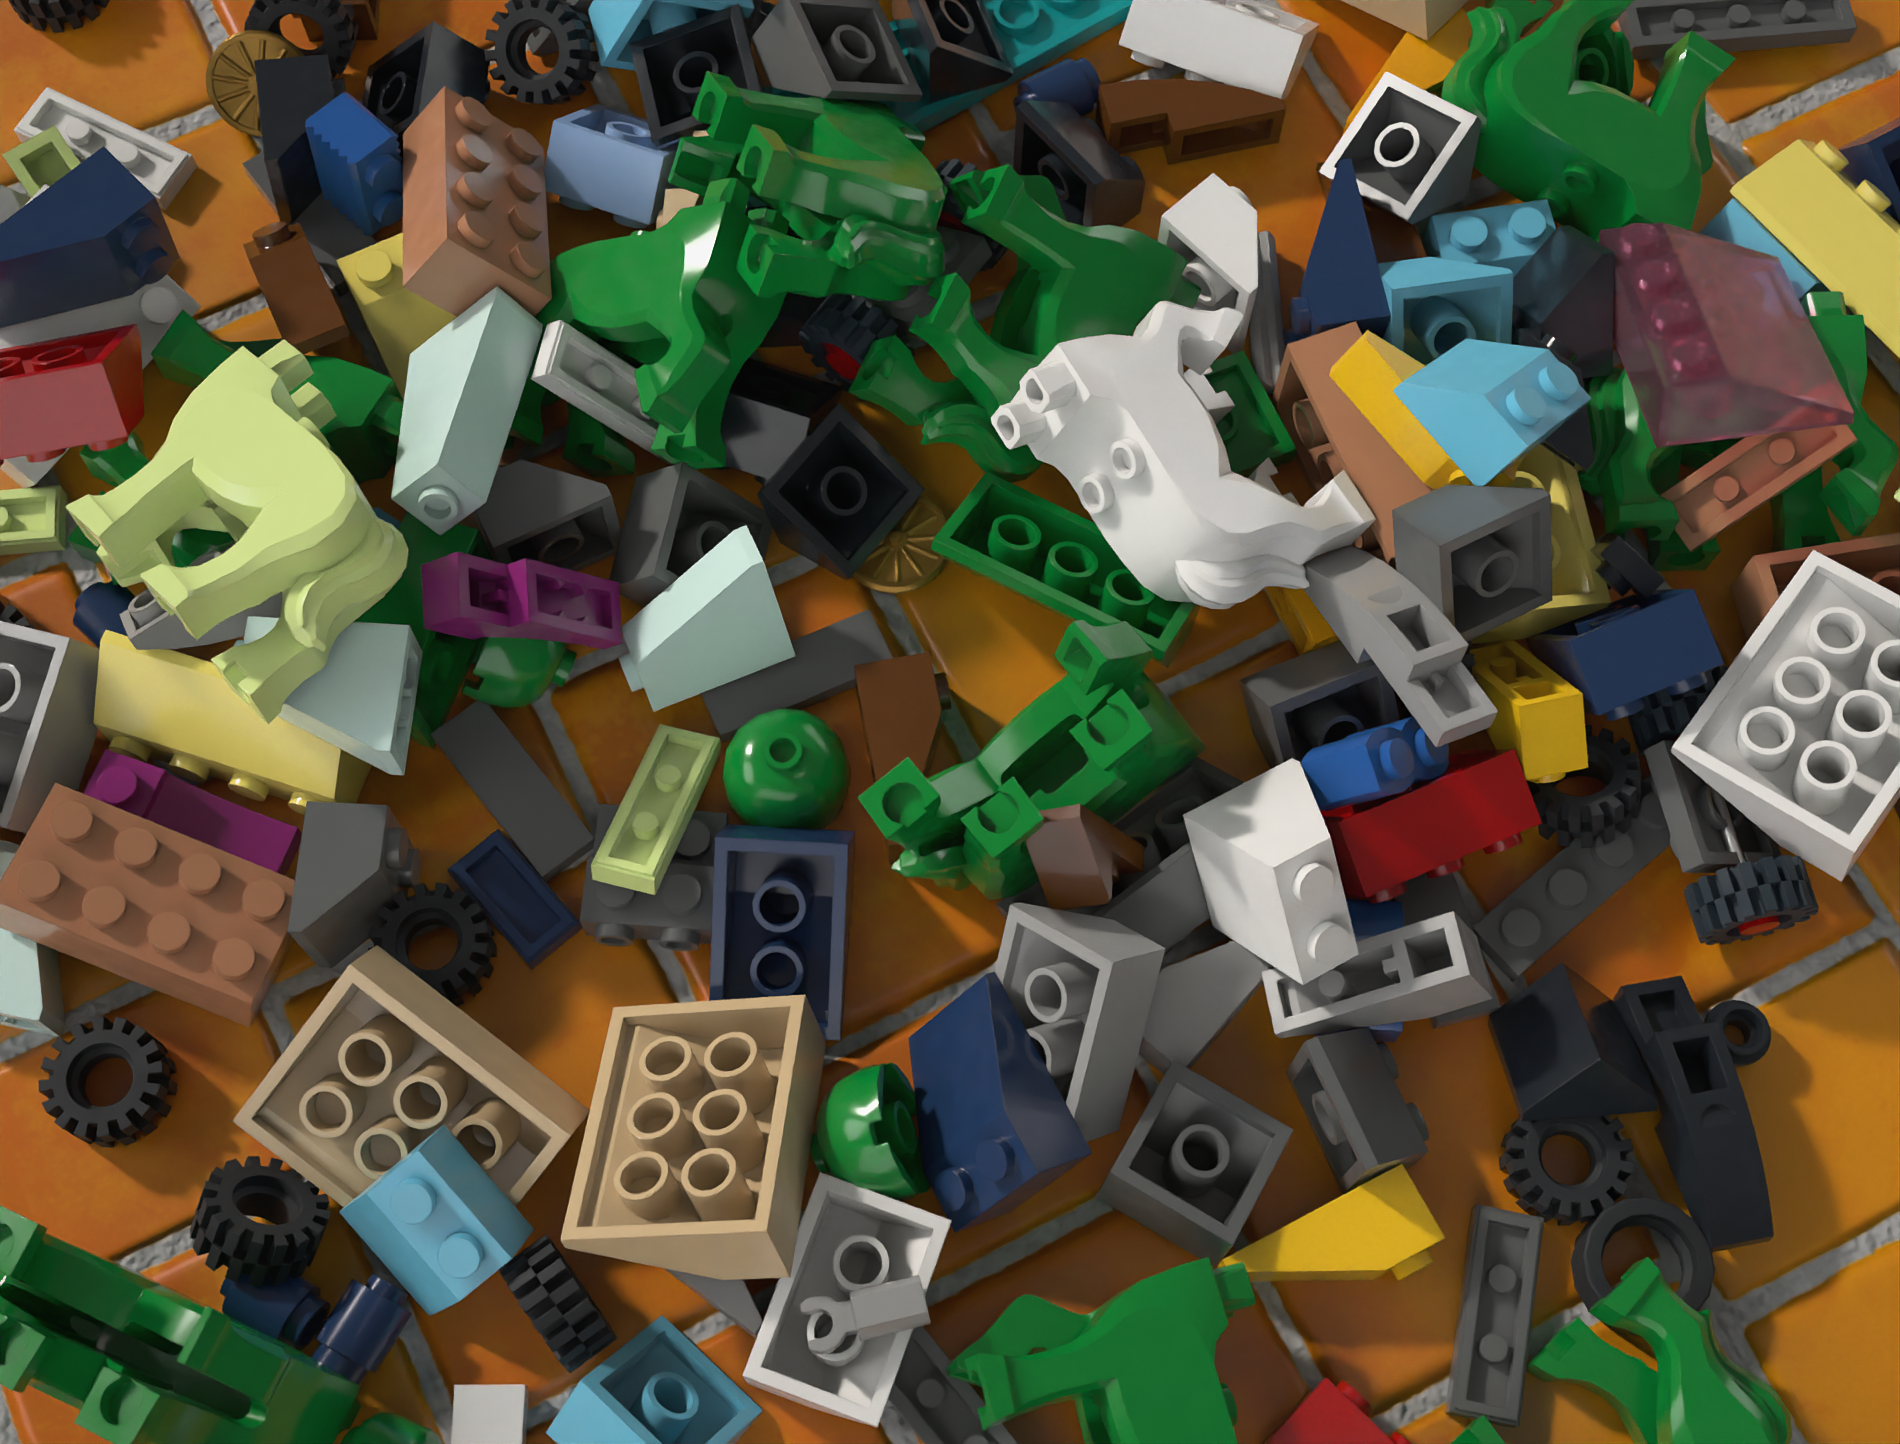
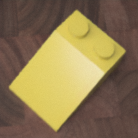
[336,233,457,400]

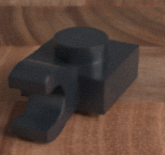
[1590,532,1665,599]

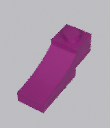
[421,552,623,649]
[83,749,302,876]

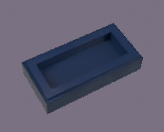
[447,829,583,970]

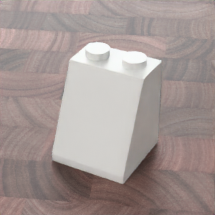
[1183,758,1359,985]

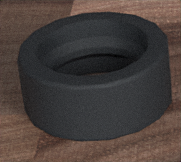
[1571,1197,1715,1336]

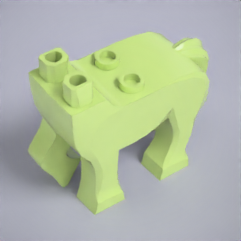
[65,340,409,724]

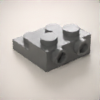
[580,804,729,951]

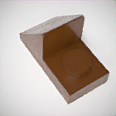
[1025,804,1144,910]

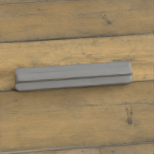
[1249,231,1285,395]

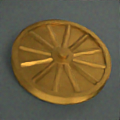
[206,30,304,137]
[853,495,948,594]

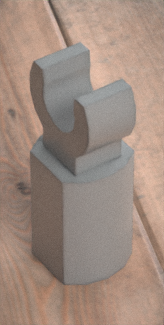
[799,1275,930,1355]

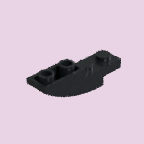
[1613,975,1774,1253]

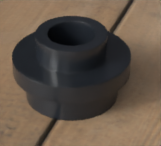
[1703,1000,1771,1067]

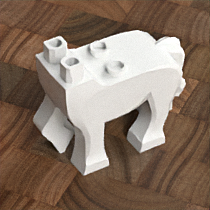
[991,301,1376,609]

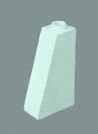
[391,286,543,536]

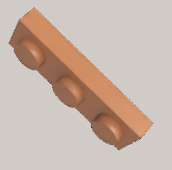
[1661,387,1857,553]

